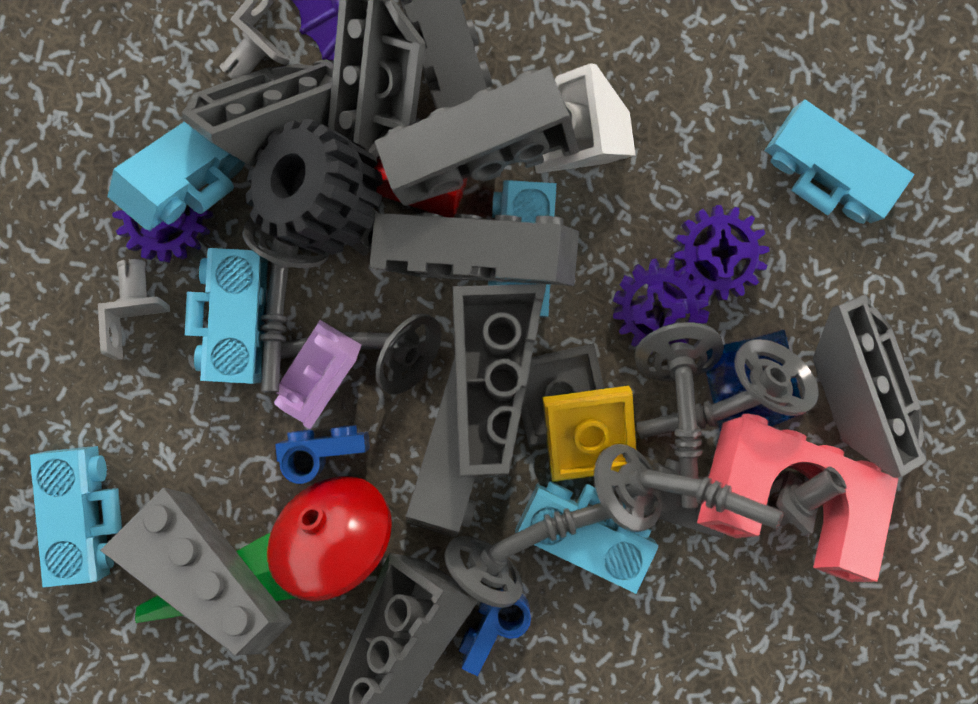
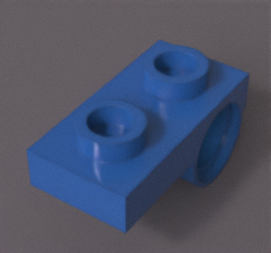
[275,425,370,484]
[458,587,531,676]

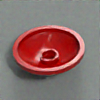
[267,476,392,601]

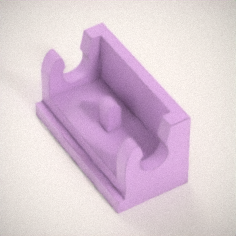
[274,320,361,429]

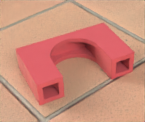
[697,414,898,582]

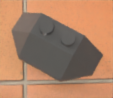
[328,0,425,160]
[182,59,334,166]
[813,294,927,478]

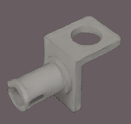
[219,0,290,80]
[98,259,170,360]

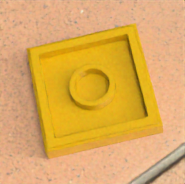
[542,386,636,482]

